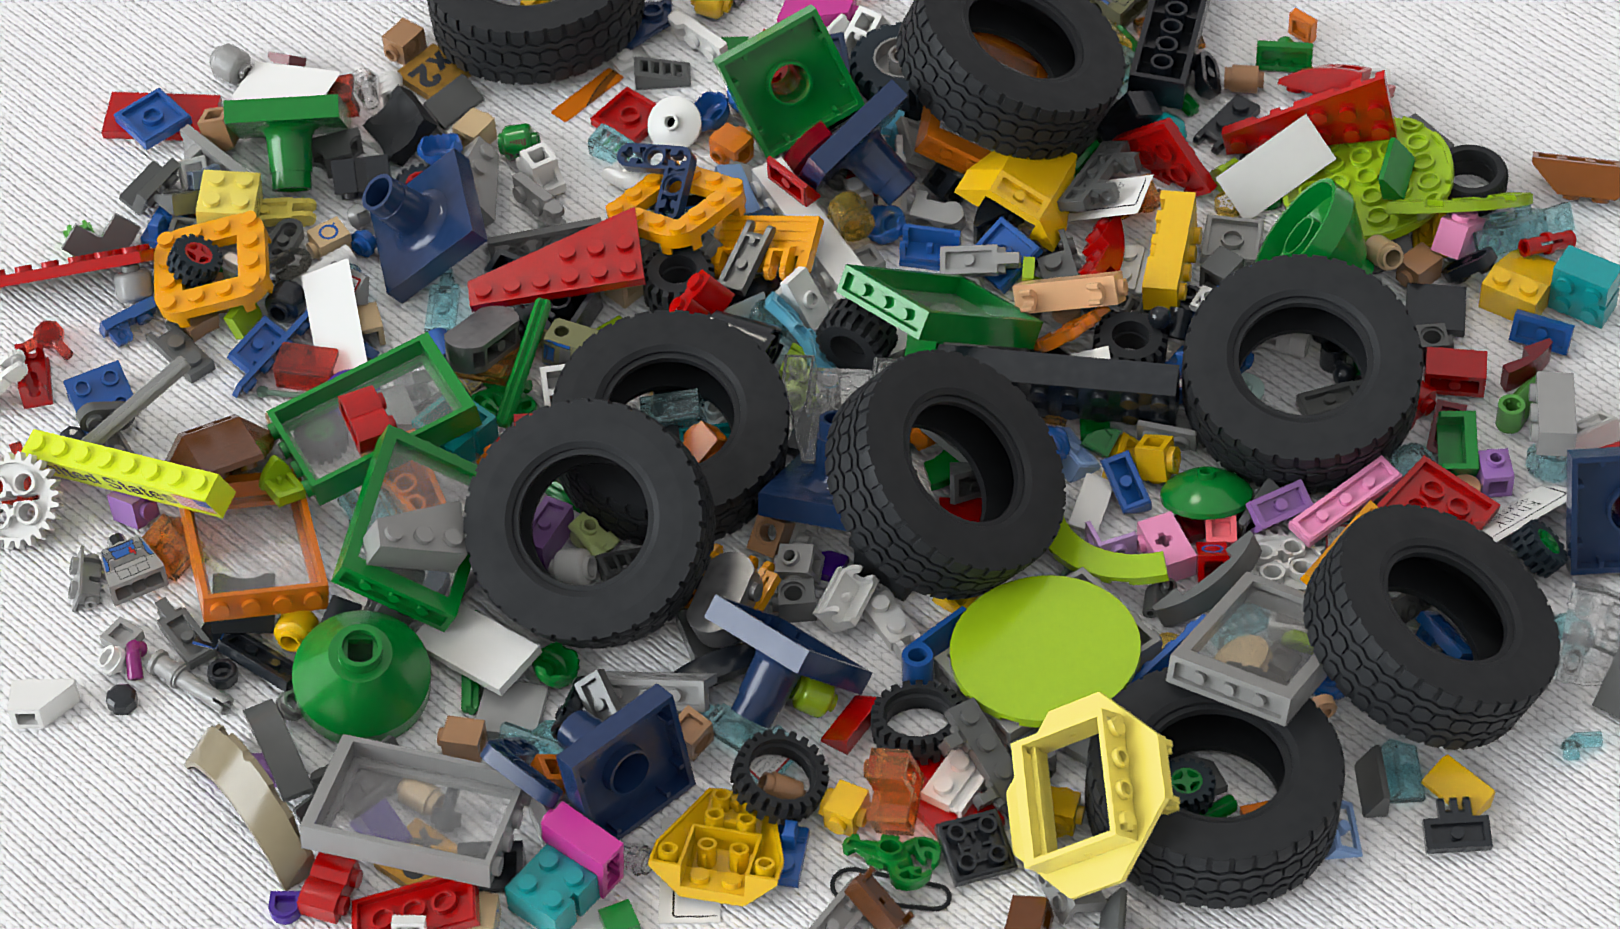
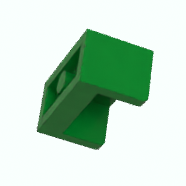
[1436,411,1479,477]

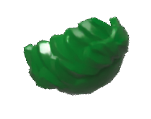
[532,642,580,689]

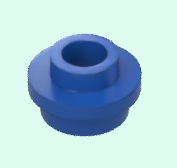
[351,230,377,258]

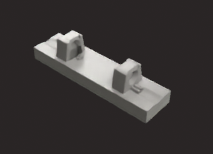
[180,124,264,199]

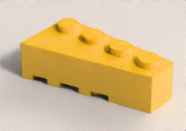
[1142,190,1202,310]

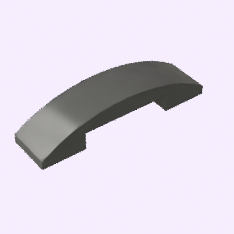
[1152,530,1262,627]
[242,699,314,802]

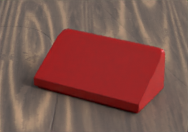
[767,156,821,207]
[821,695,877,755]

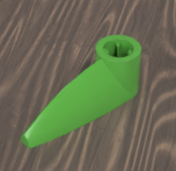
[1495,375,1536,434]

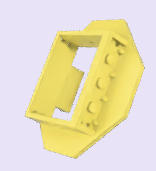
[1006,692,1180,900]

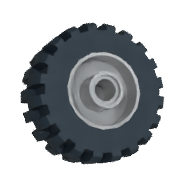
[849,22,924,121]

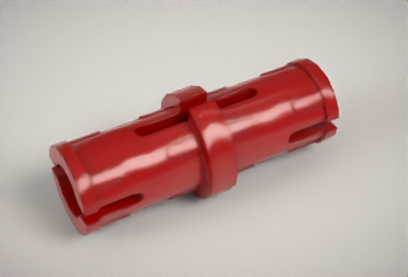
[1518,230,1577,257]

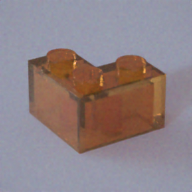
[863,748,925,836]

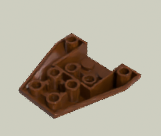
[165,414,279,479]

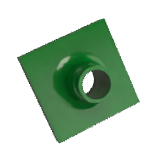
[712,4,865,160]
[223,94,351,192]

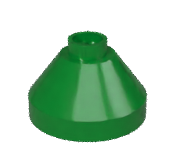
[1255,178,1374,275]
[292,610,431,743]

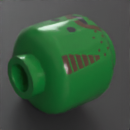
[498,123,541,161]

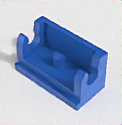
[899,223,961,271]

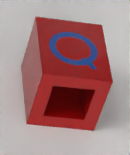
[1196,541,1230,583]

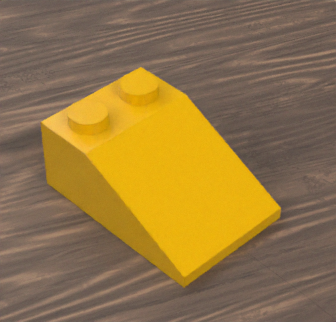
[1478,247,1557,321]

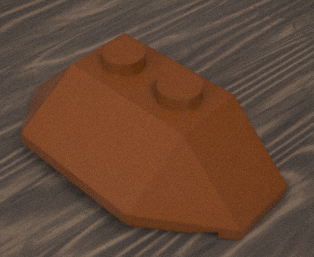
[1532,151,1620,204]

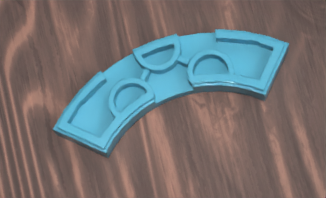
[764,291,837,382]

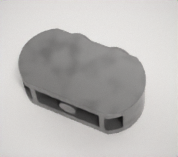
[444,306,521,374]
[686,552,763,648]

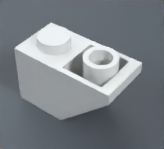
[7,678,80,729]

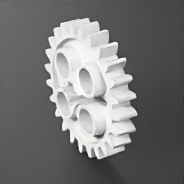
[0,451,64,550]
[1251,528,1326,592]

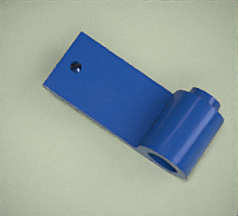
[901,606,967,685]

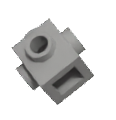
[773,541,825,585]

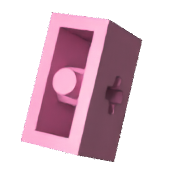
[1431,211,1486,260]
[1137,511,1197,581]

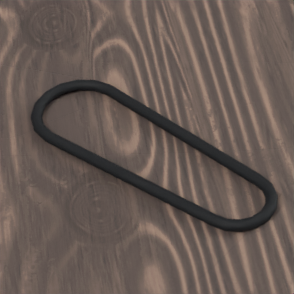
[830,867,952,911]

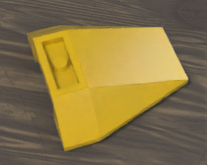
[954,150,1077,253]
[648,787,784,907]

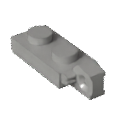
[940,244,1022,277]

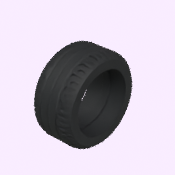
[1447,144,1509,217]

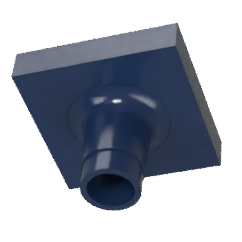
[798,79,918,206]
[362,148,488,304]
[758,410,917,531]
[1566,447,1620,576]
[704,595,873,729]
[556,683,696,841]

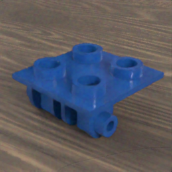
[63,360,141,434]

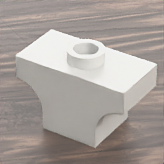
[515,141,567,196]
[775,267,830,330]

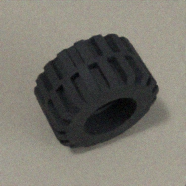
[643,246,715,313]
[816,298,898,377]
[1092,310,1168,364]

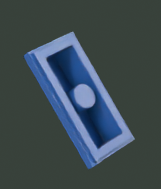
[1100,450,1152,515]

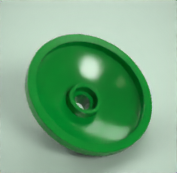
[1160,466,1253,520]

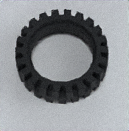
[871,680,962,765]
[730,729,829,825]

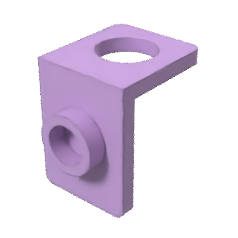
[1085,521,1138,554]

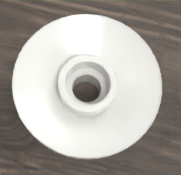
[648,96,702,148]

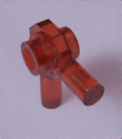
[23,320,73,360]

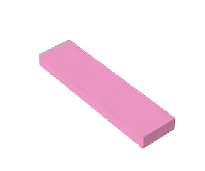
[1288,455,1402,548]

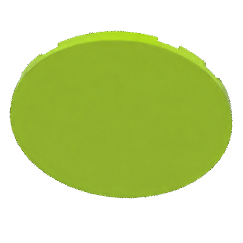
[1282,116,1455,242]
[950,575,1141,728]

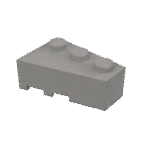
[461,136,499,228]
[1529,371,1577,457]
[363,500,468,573]

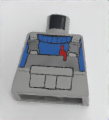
[100,533,169,606]

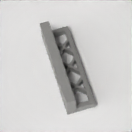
[605,671,717,712]

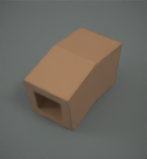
[183,312,220,342]

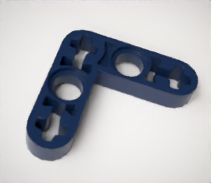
[617,143,697,220]
[480,737,563,808]

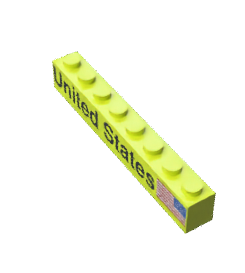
[21,429,236,518]

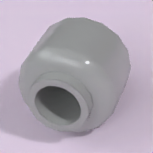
[209,43,252,84]
[113,263,154,307]

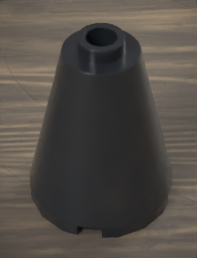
[707,310,787,364]

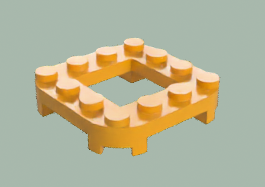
[605,159,746,255]
[154,211,274,328]

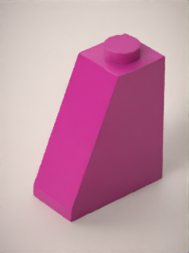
[777,0,859,28]
[541,801,624,899]

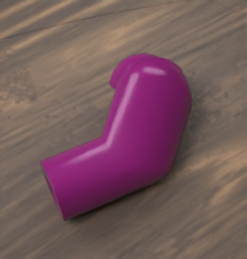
[125,640,148,681]

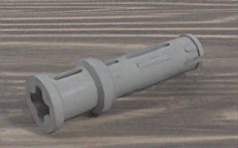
[147,649,234,715]

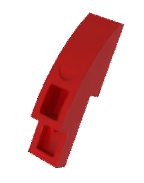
[1278,64,1396,98]
[1078,216,1125,275]

